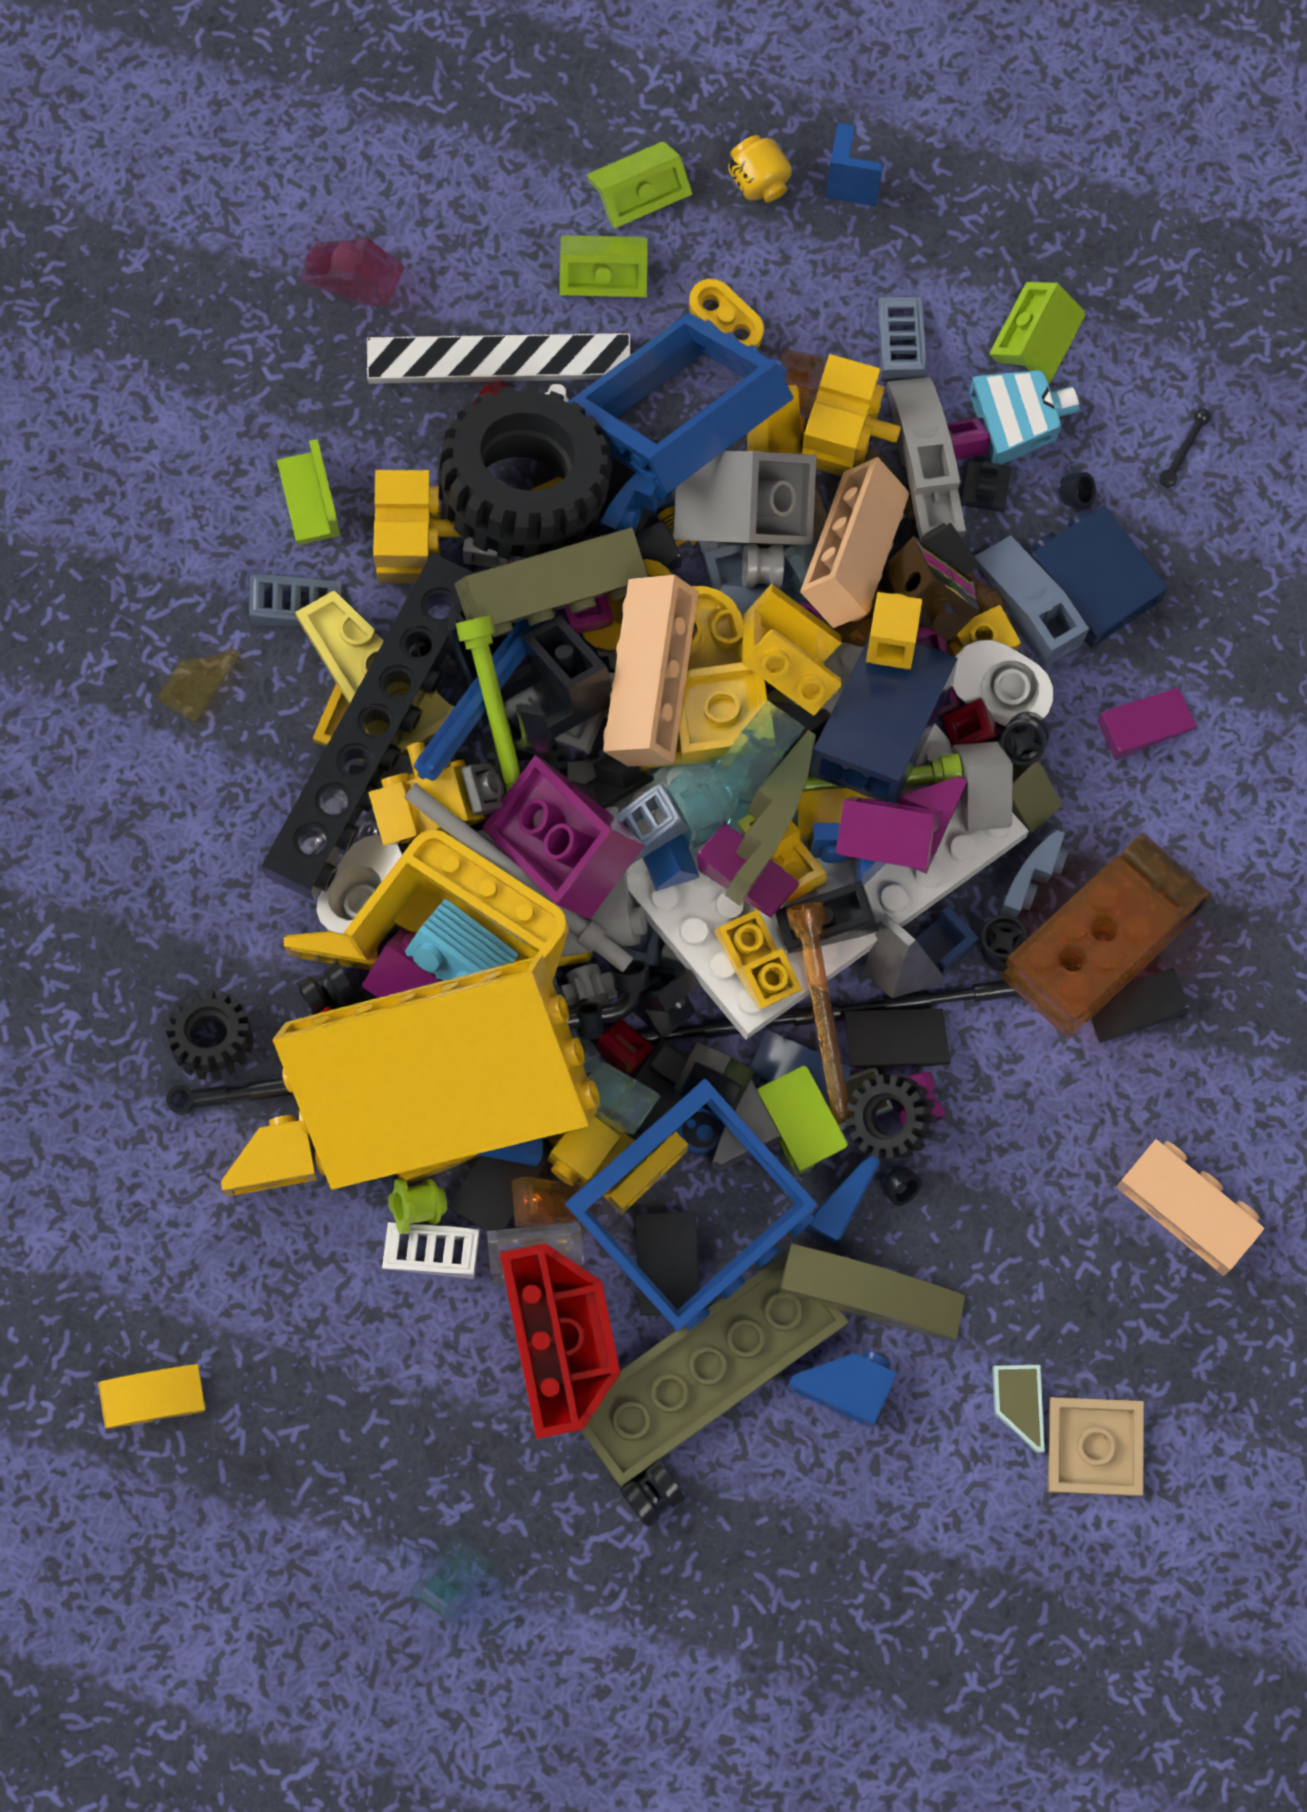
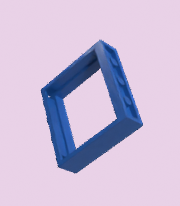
[567,312,794,493]
[564,1079,818,1331]

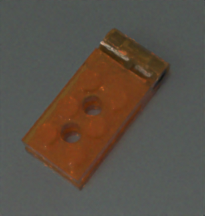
[1002,833,1212,1040]

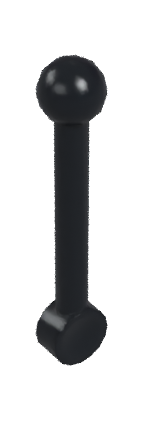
[1159,408,1211,488]

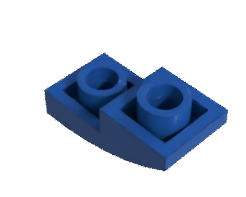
[600,473,674,535]

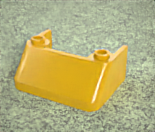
[344,830,569,982]

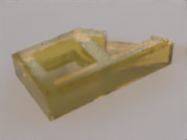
[157,649,240,723]

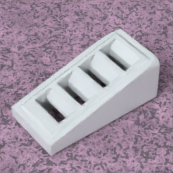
[382,1222,480,1279]

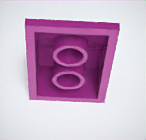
[482,755,645,919]

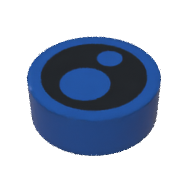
[677,1108,723,1155]

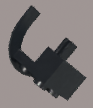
[447,607,612,757]

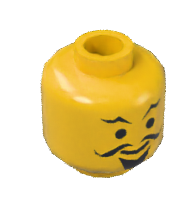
[728,135,792,203]

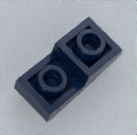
[750,1028,852,1109]

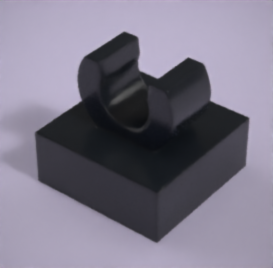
[961,460,1012,513]

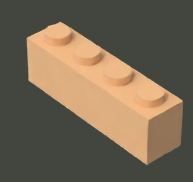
[800,457,910,628]
[603,575,699,766]

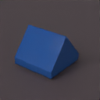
[643,834,700,891]

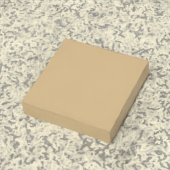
[1048,1397,1144,1496]

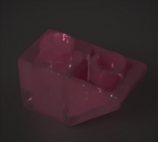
[299,239,405,306]

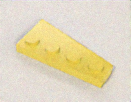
[295,591,454,755]

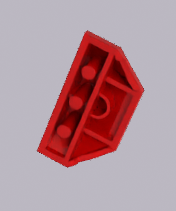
[499,1243,621,1439]

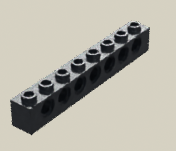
[262,552,475,901]

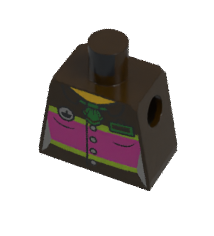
[884,536,979,640]

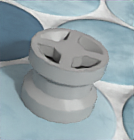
[742,543,784,589]

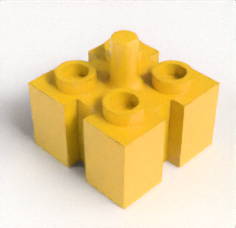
[801,354,901,476]
[373,470,461,583]
[368,742,491,845]

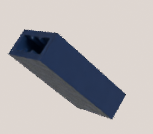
[810,636,958,803]

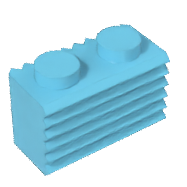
[405,898,520,981]

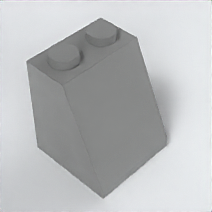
[674,451,816,545]

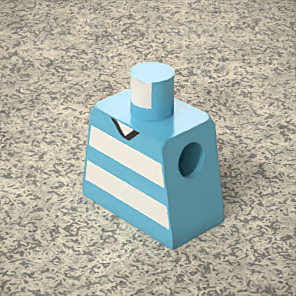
[969,370,1079,465]

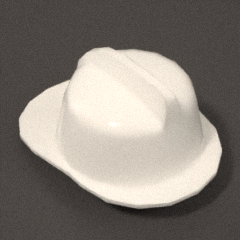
[952,640,1053,726]
[316,835,402,934]

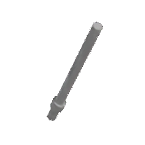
[404,783,633,972]

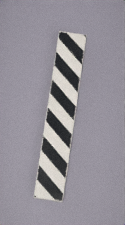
[367,333,630,383]

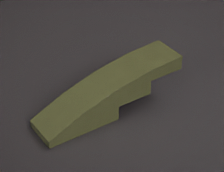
[725,730,816,906]
[779,1244,966,1341]

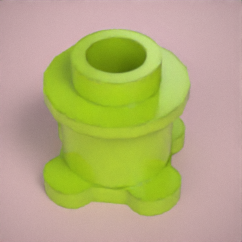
[388,1179,447,1234]

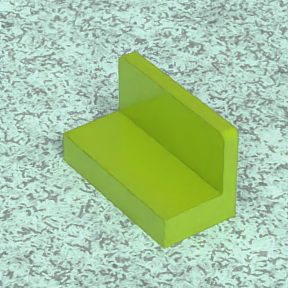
[587,142,692,228]
[559,235,648,297]
[989,282,1085,384]
[277,439,340,546]
[757,1066,847,1176]

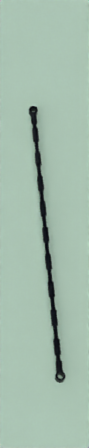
[166,963,1100,1115]

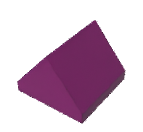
[947,418,990,460]

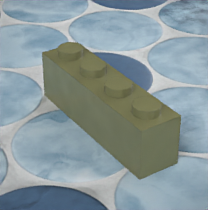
[455,527,648,638]

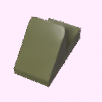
[998,740,1062,836]

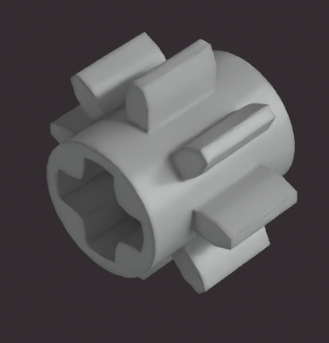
[560,964,618,1011]

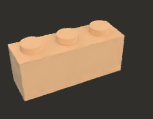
[1116,1139,1265,1276]

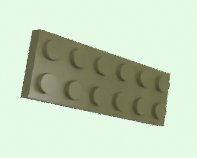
[580,1251,849,1488]

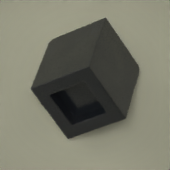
[673,1042,755,1113]

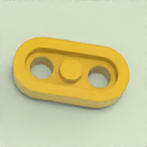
[689,279,764,349]

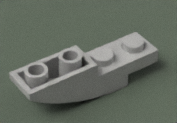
[886,376,966,540]

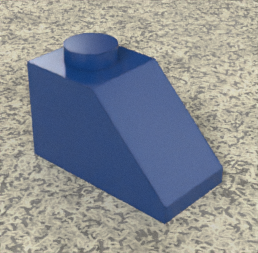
[786,1351,897,1428]

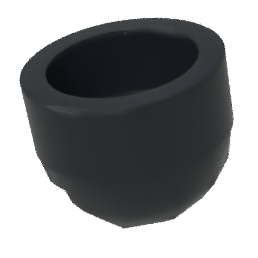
[1057,472,1096,508]
[880,1164,922,1206]

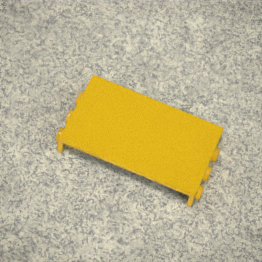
[273,955,600,1190]

